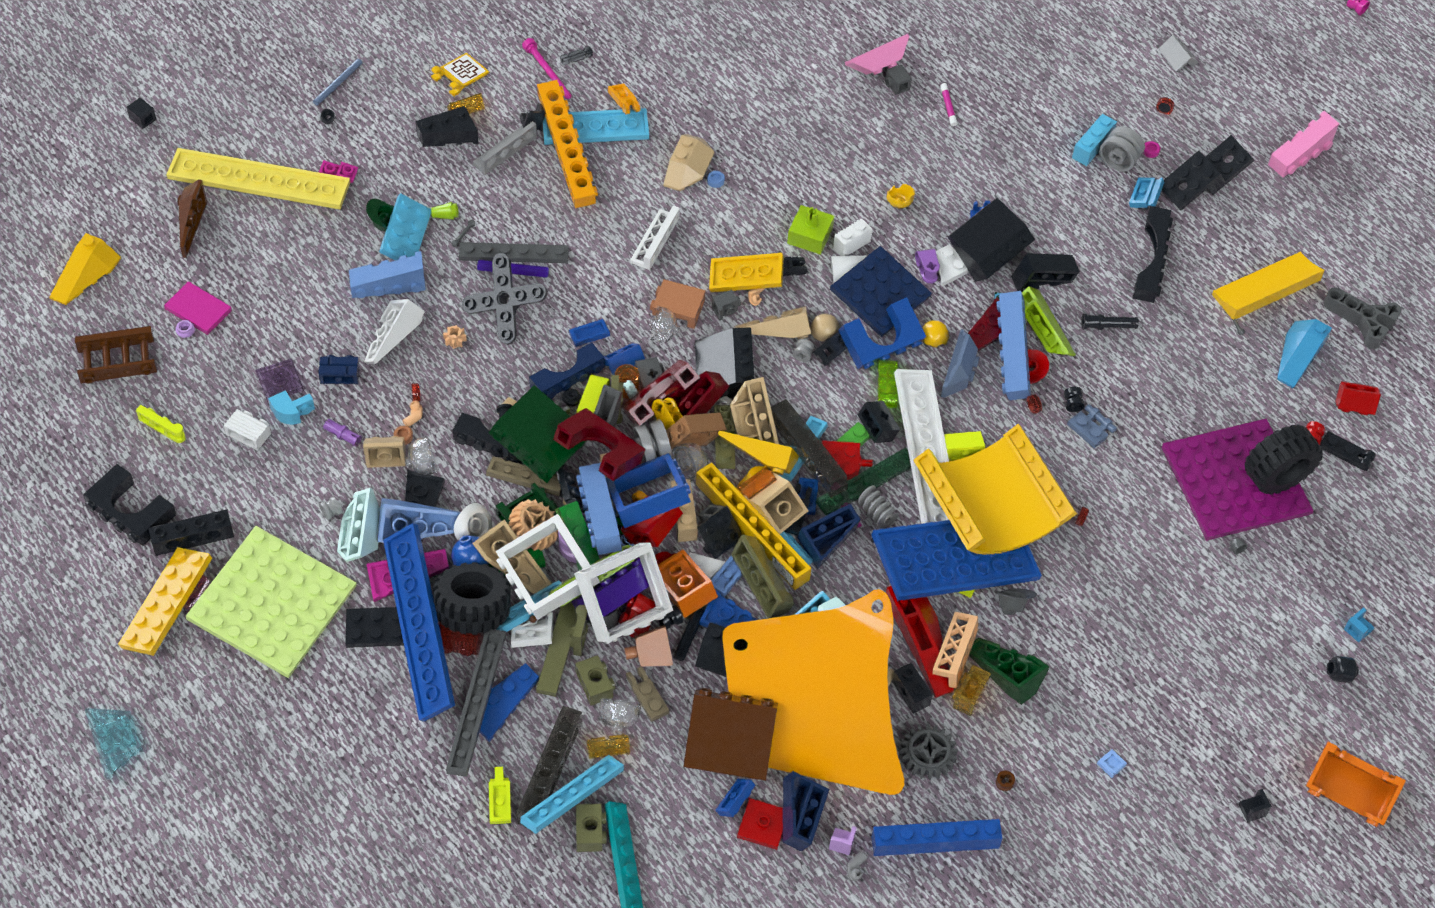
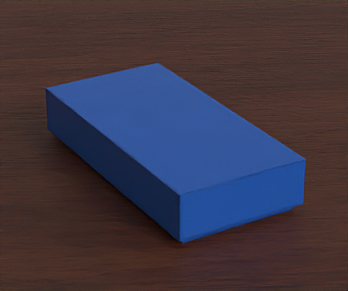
[569,319,610,347]
[799,478,819,515]

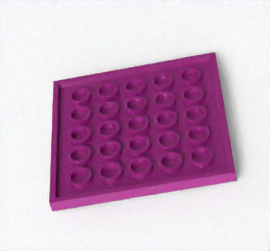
[1161,418,1314,541]

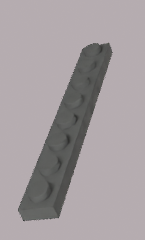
[446,629,506,777]

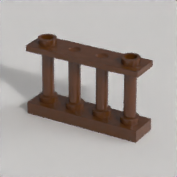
[75,326,157,384]

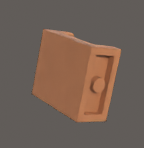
[650,279,706,329]

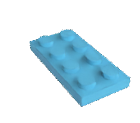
[379,193,431,261]

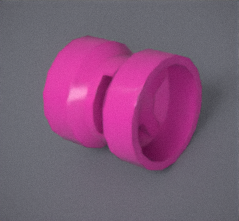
[1346,0,1370,15]

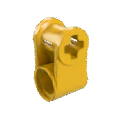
[652,398,683,430]

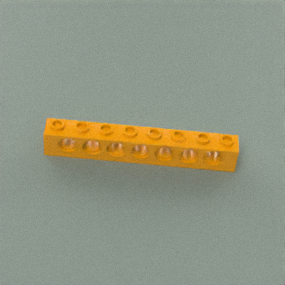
[537,80,598,208]

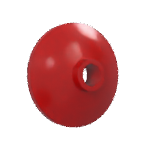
[1028,349,1050,384]

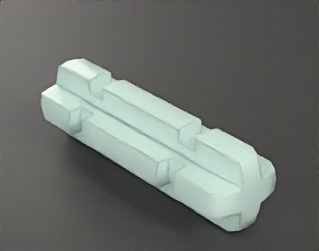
[623,380,639,399]

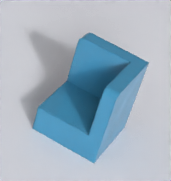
[1344,607,1374,642]

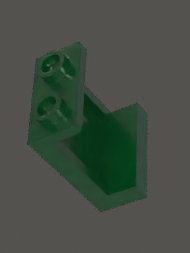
[495,483,558,528]

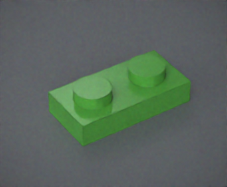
[837,422,871,447]

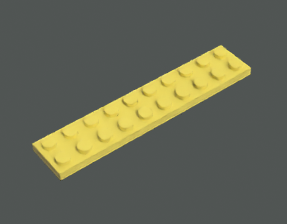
[166,148,350,209]

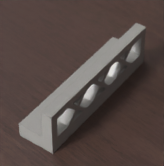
[473,121,537,175]

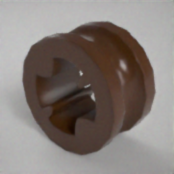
[995,770,1015,791]

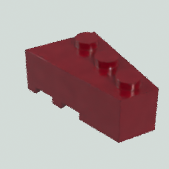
[662,371,729,416]

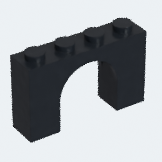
[83,464,176,546]

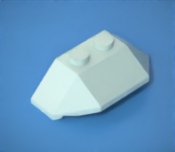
[337,488,380,562]

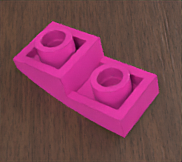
[319,160,358,183]

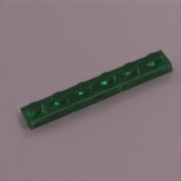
[815,447,911,516]

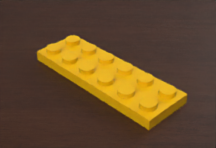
[118,547,212,656]

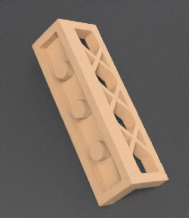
[933,612,978,688]

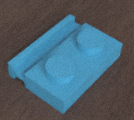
[1129,178,1164,208]

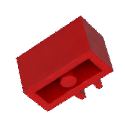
[1335,381,1381,416]

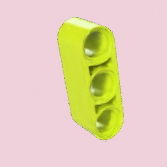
[576,374,610,413]

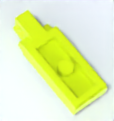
[489,767,511,824]

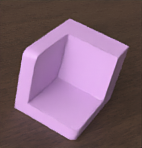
[829,826,857,855]

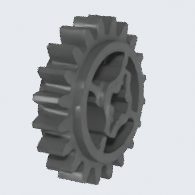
[900,724,958,780]

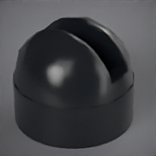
[320,109,335,125]

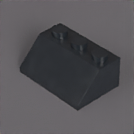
[695,622,748,677]

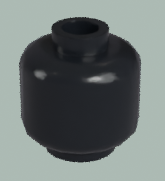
[1326,656,1359,683]

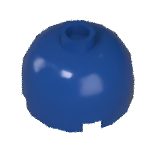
[451,535,489,566]

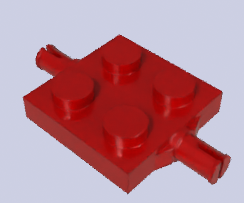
[807,440,873,482]

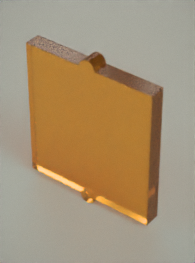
[738,467,777,500]

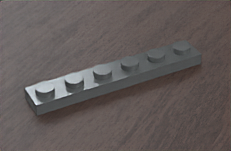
[459,242,569,264]

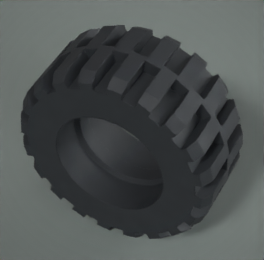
[1245,425,1323,495]
[433,562,511,635]

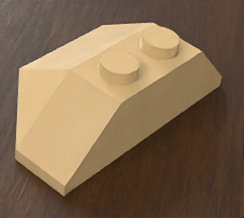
[663,134,714,191]
[730,377,779,444]

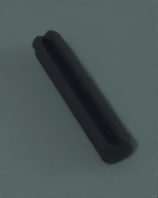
[674,609,704,661]

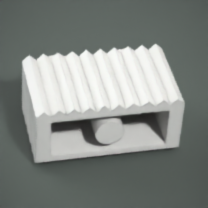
[833,219,872,256]
[224,409,271,450]

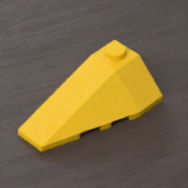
[49,233,121,305]
[718,431,799,475]

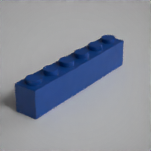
[871,819,1003,856]

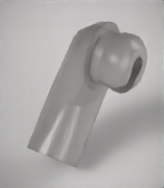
[847,851,867,881]

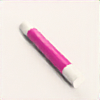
[940,83,957,126]

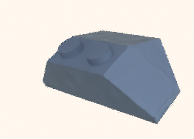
[941,329,980,398]

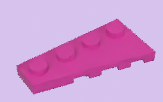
[367,549,449,602]

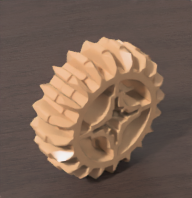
[508,499,558,551]

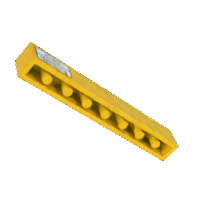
[696,462,811,590]

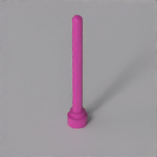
[522,38,571,99]

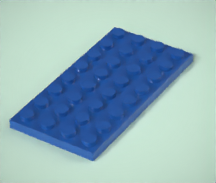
[871,520,1042,601]

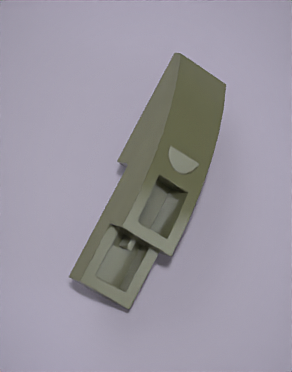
[714,405,735,469]

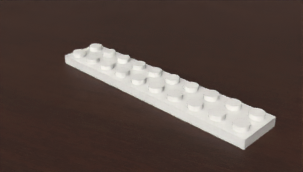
[894,369,949,524]

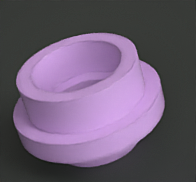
[176,320,195,338]

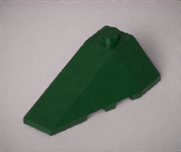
[969,638,1049,705]

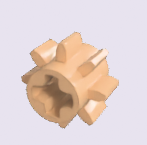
[443,325,467,349]

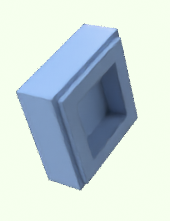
[1097,749,1127,778]

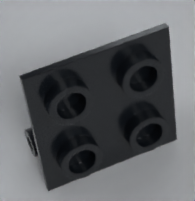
[697,505,742,559]

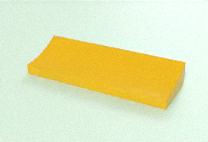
[1212,251,1325,320]

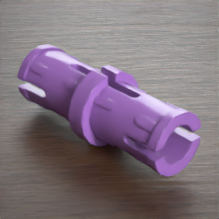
[323,418,362,447]

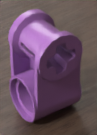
[915,249,940,284]

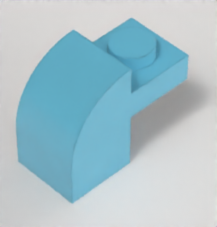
[268,390,315,425]

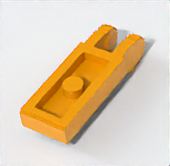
[608,83,640,114]

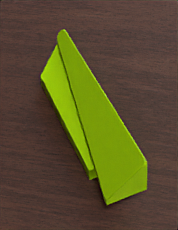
[1022,286,1076,356]

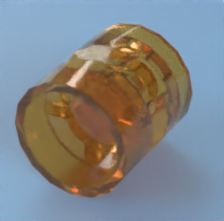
[615,364,639,399]

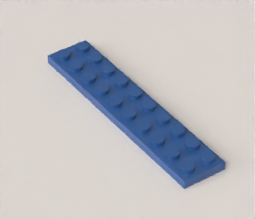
[383,523,455,722]

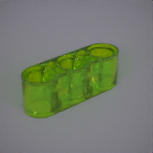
[878,360,898,408]

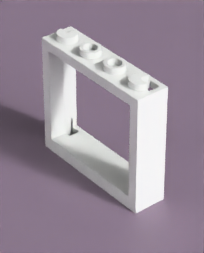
[496,514,600,620]
[574,543,673,644]

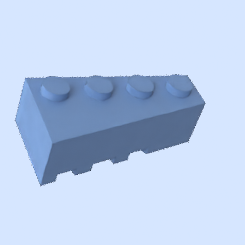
[349,251,426,298]

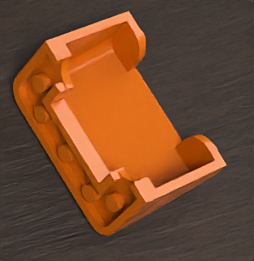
[1306,742,1406,827]

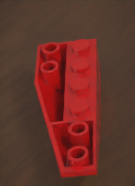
[886,586,954,698]

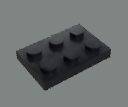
[345,607,404,648]

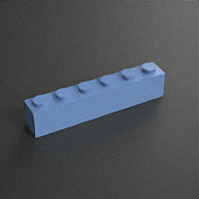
[997,291,1031,400]
[576,463,622,555]

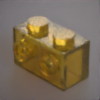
[952,665,991,716]

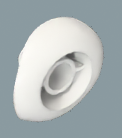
[454,503,492,540]

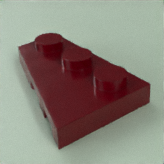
[968,297,1002,352]

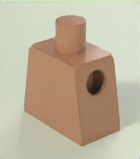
[624,625,673,667]

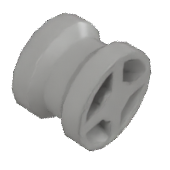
[793,339,814,362]
[319,496,342,521]

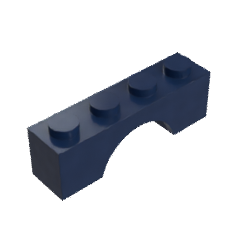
[529,342,605,399]

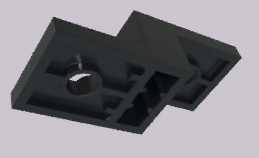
[1162,135,1254,211]

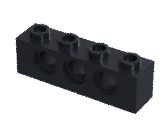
[148,509,234,556]

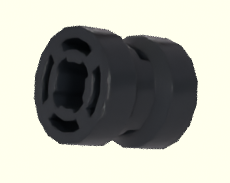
[1064,386,1085,412]
[659,605,683,630]

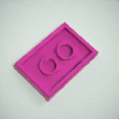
[164,281,232,335]

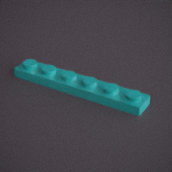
[604,801,643,908]

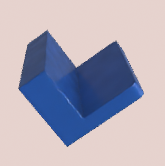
[604,343,645,378]

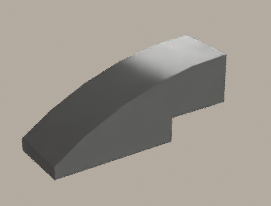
[594,385,622,427]

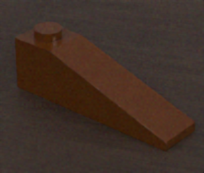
[177,179,208,258]

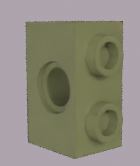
[575,655,616,706]
[576,804,606,852]

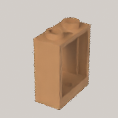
[666,413,727,450]

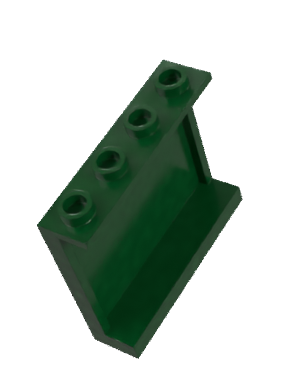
[489,385,588,483]

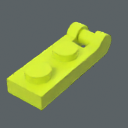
[136,405,186,443]

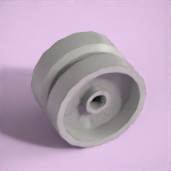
[1099,126,1145,172]
[633,419,672,463]

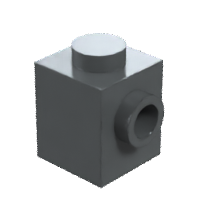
[885,65,912,95]

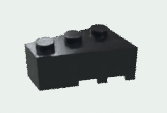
[415,106,479,147]
[1011,253,1080,292]

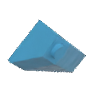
[1277,319,1332,388]

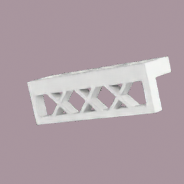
[630,206,680,270]

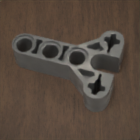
[1324,287,1401,349]

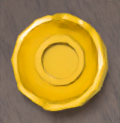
[886,184,915,209]
[922,320,949,348]

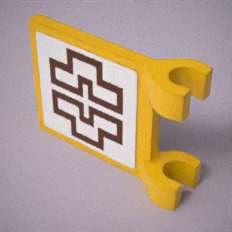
[431,53,489,97]

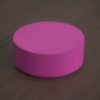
[1143,141,1161,158]

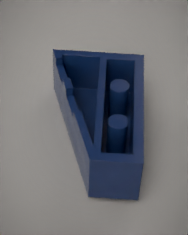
[797,503,861,569]
[783,771,830,851]

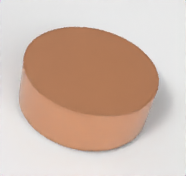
[393,426,413,445]

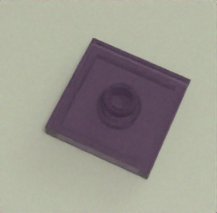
[255,359,304,402]

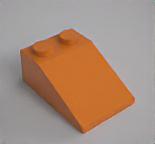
[658,549,718,618]

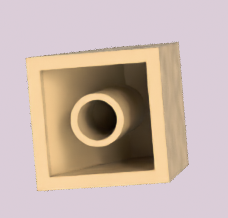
[741,470,808,534]

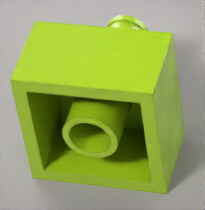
[787,205,834,255]

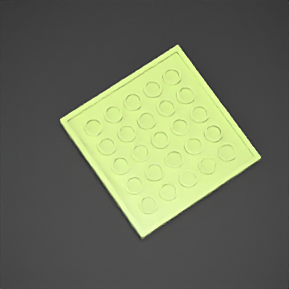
[186,526,357,678]

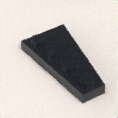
[405,470,445,542]

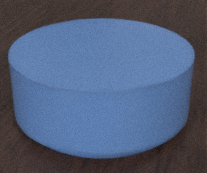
[707,171,725,188]

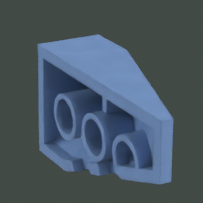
[377,498,461,543]

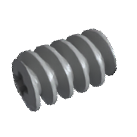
[858,485,899,528]

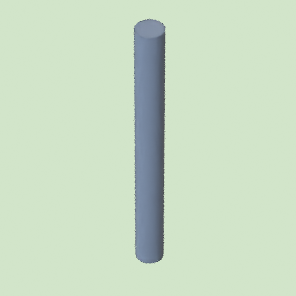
[313,59,362,106]

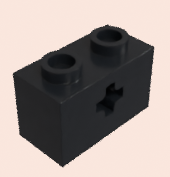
[857,401,901,443]
[892,662,933,714]

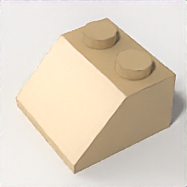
[363,436,406,468]

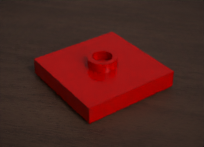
[737,798,783,850]

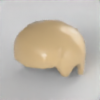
[810,314,840,342]

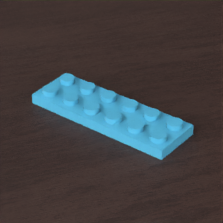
[543,108,649,145]

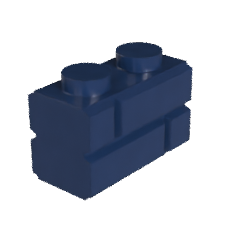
[319,355,360,384]

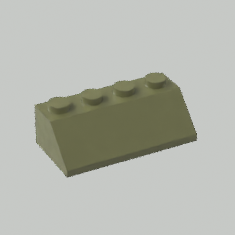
[731,535,794,618]

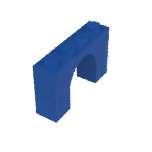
[838,298,926,370]

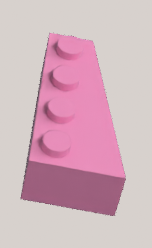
[1268,111,1339,177]

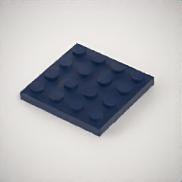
[830,246,932,337]

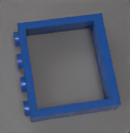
[606,453,691,528]

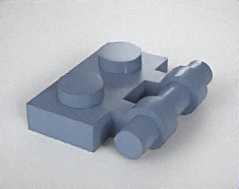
[1067,404,1117,449]

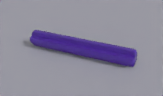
[477,260,549,278]

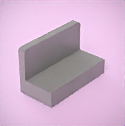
[1159,35,1198,72]

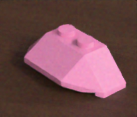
[845,34,909,75]

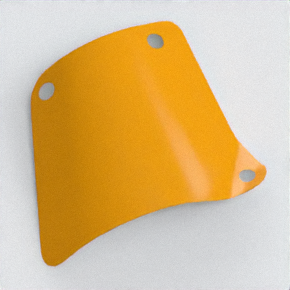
[722,589,904,795]

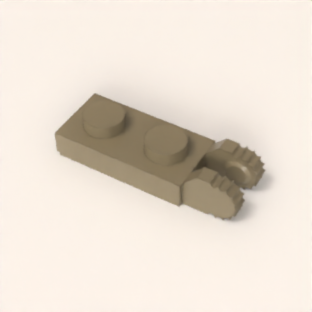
[626,666,669,722]

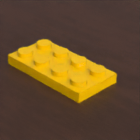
[709,253,784,293]

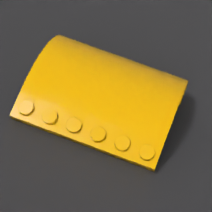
[913,424,1077,555]

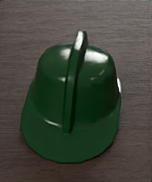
[366,198,394,232]

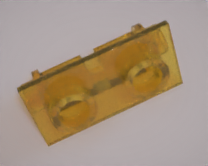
[447,93,485,114]
[587,733,630,759]

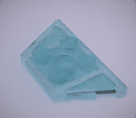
[85,708,143,780]

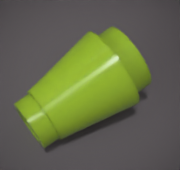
[431,202,459,220]

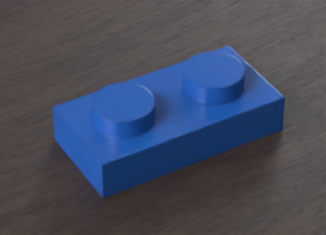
[715,778,756,817]

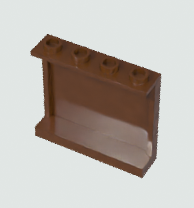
[683,688,778,781]

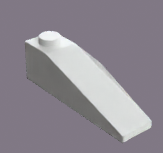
[364,299,425,364]

